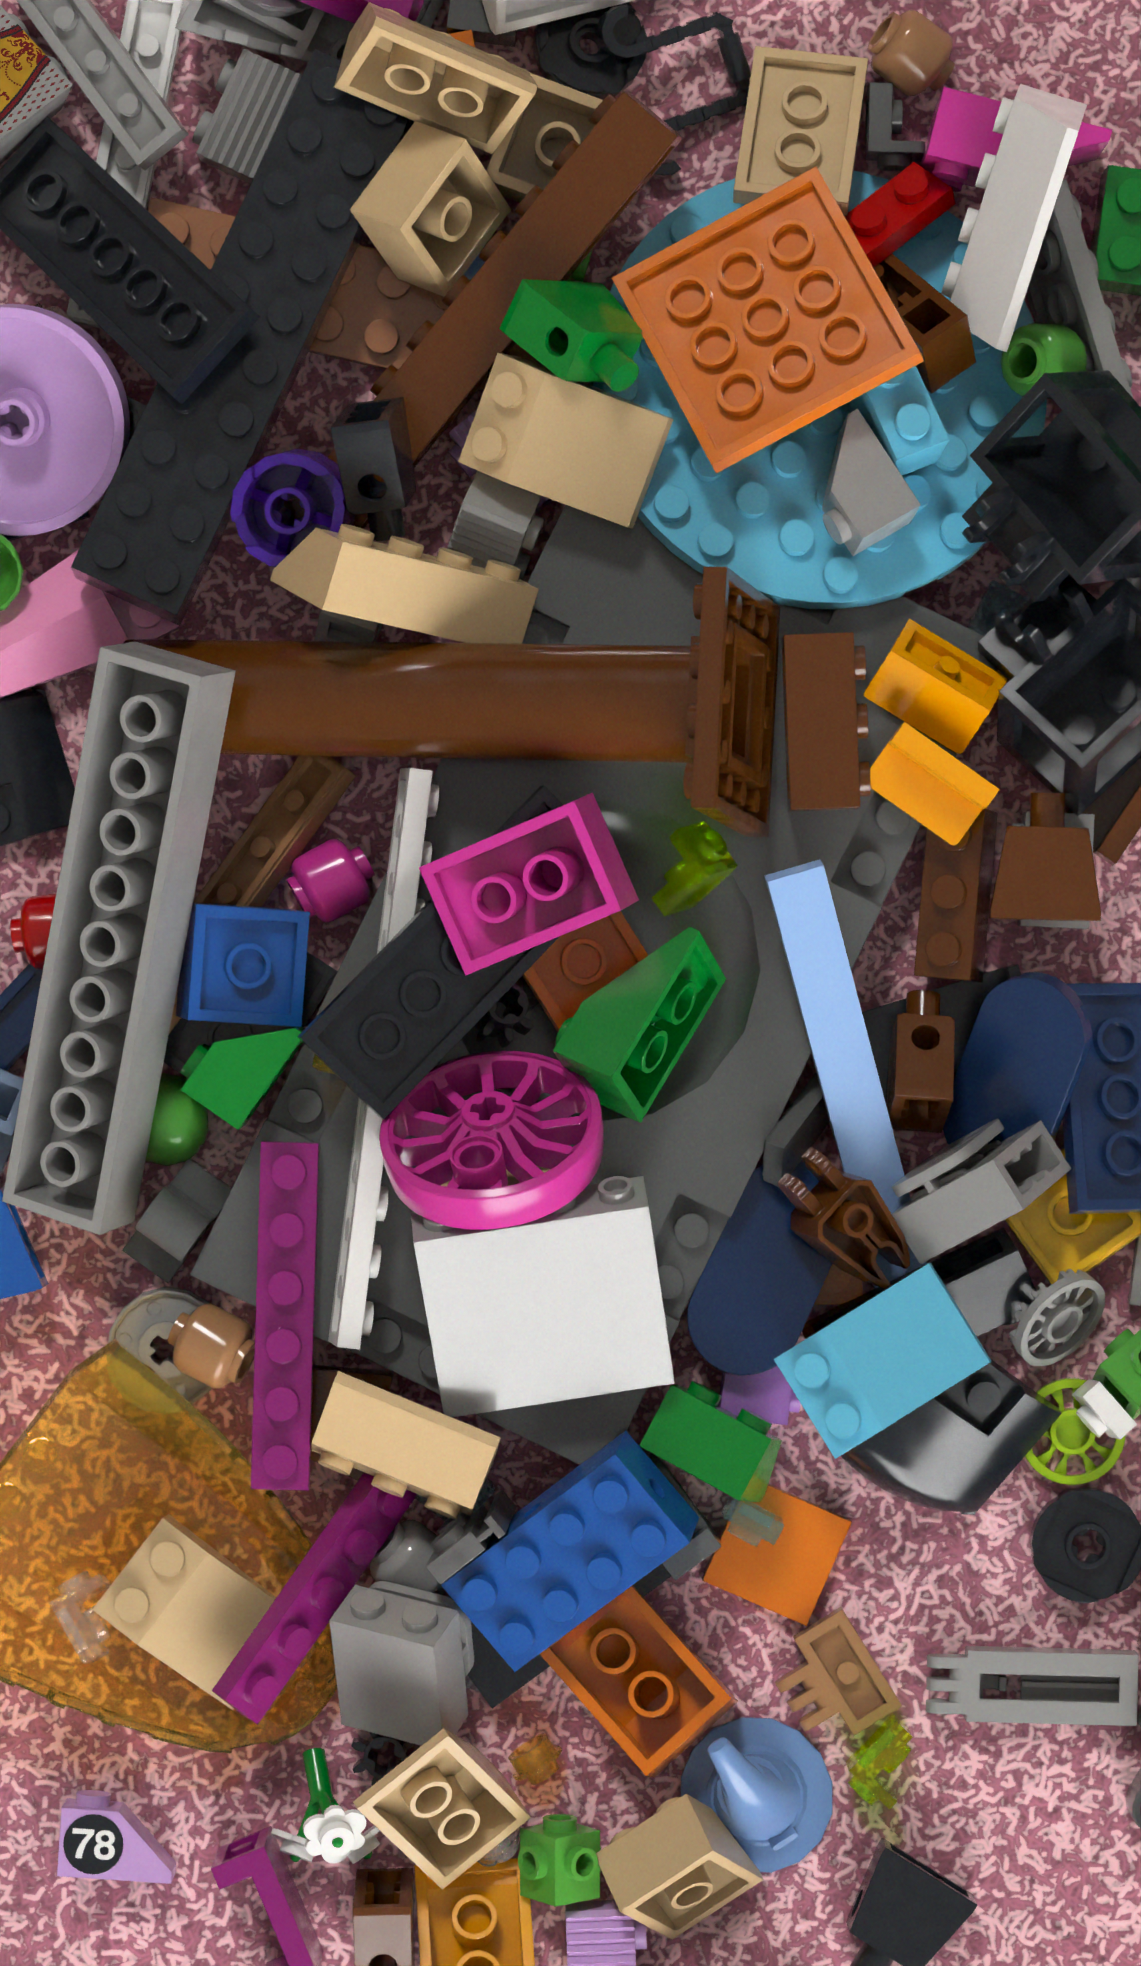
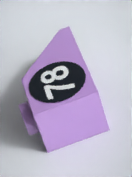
[57,1790,176,1884]

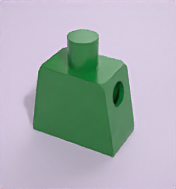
[499,279,643,392]

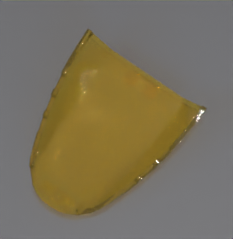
[0,1339,337,1753]

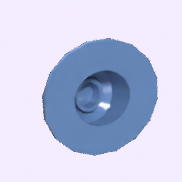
[681,1717,832,1873]

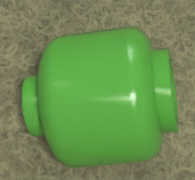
[1001,323,1087,399]

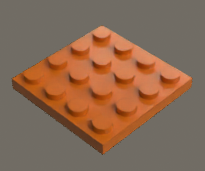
[612,166,924,474]

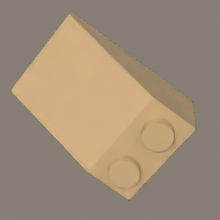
[458,353,673,528]
[92,1514,276,1710]
[353,1728,531,1890]

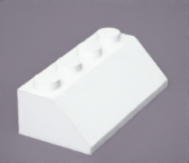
[941,84,1087,352]

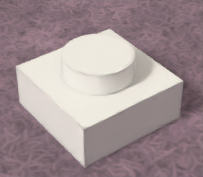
[1072,1379,1137,1440]

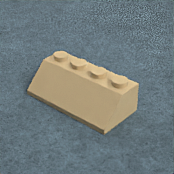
[270,524,539,643]

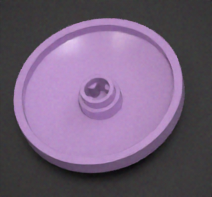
[0,304,130,536]

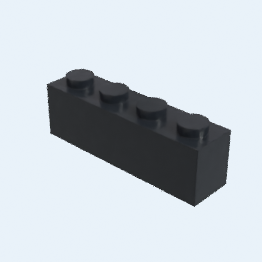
[802,1227,1036,1339]

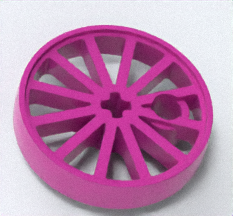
[379,1051,604,1230]

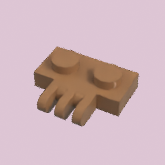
[775,1607,902,1736]

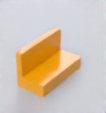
[864,618,1008,754]
[870,722,1000,846]

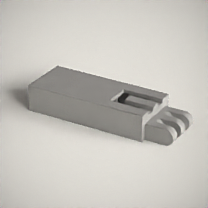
[926,1646,1139,1726]

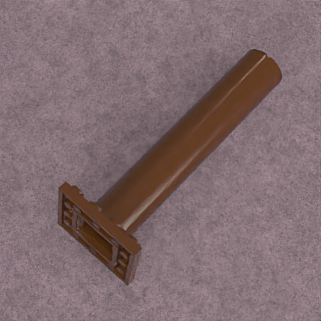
[124,567,780,837]

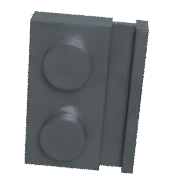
[426,1490,516,1584]

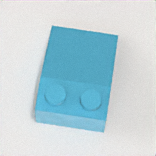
[774,1263,991,1459]

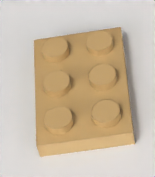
[733,46,868,215]

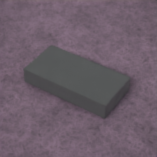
[762,1073,830,1187]

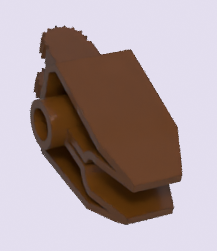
[777,1147,910,1289]

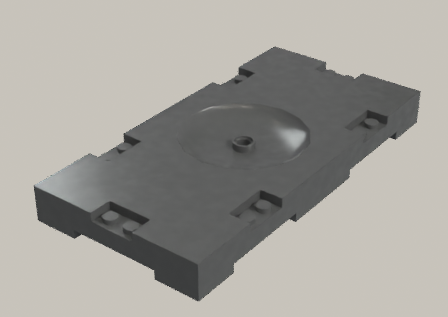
[190,505,998,1465]

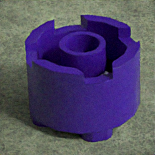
[230,449,355,567]

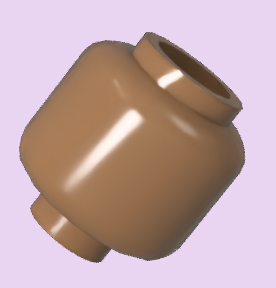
[867,10,955,96]
[168,1303,255,1389]

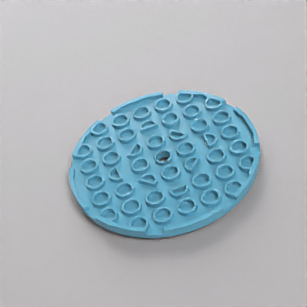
[590,171,1047,609]

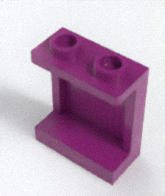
[211,1826,323,1966]

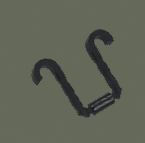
[597,5,751,176]

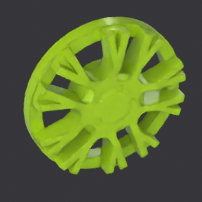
[1025,1378,1126,1485]

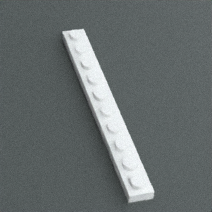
[328,768,439,1350]

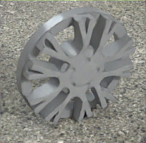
[1009,1269,1105,1366]

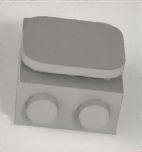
[891,1119,1071,1264]
[329,1581,474,1746]

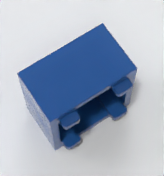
[176,902,310,1027]

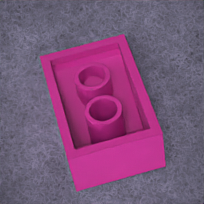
[920,87,1112,192]
[419,792,639,976]

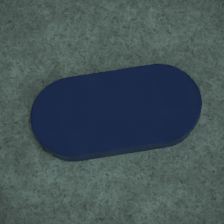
[943,972,1092,1145]
[687,1160,833,1376]

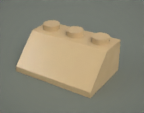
[334,2,538,154]
[311,1371,501,1519]

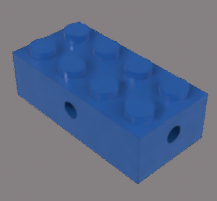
[441,1431,700,1672]

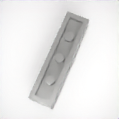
[17,0,189,171]

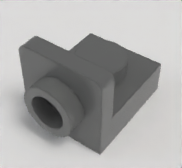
[865,82,925,171]

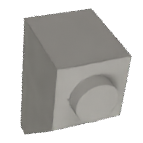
[822,408,921,556]

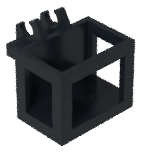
[962,370,1141,602]
[978,575,1141,816]

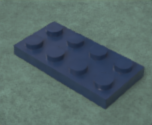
[1062,983,1141,1214]

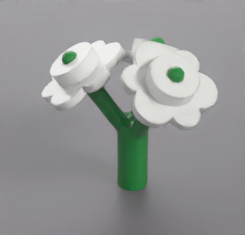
[271,1748,380,1864]

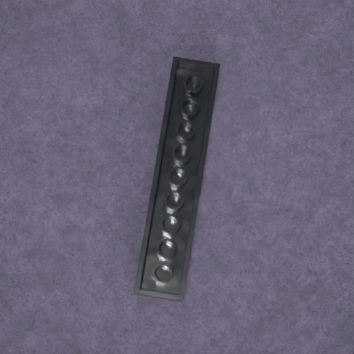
[71,49,415,626]

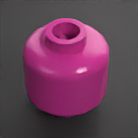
[286,839,375,923]

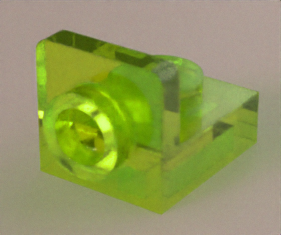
[651,821,738,916]
[846,1713,913,1809]

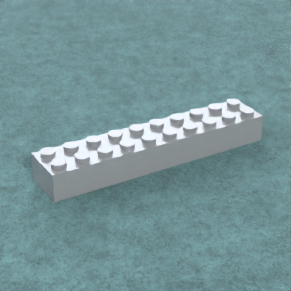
[2,641,236,1235]

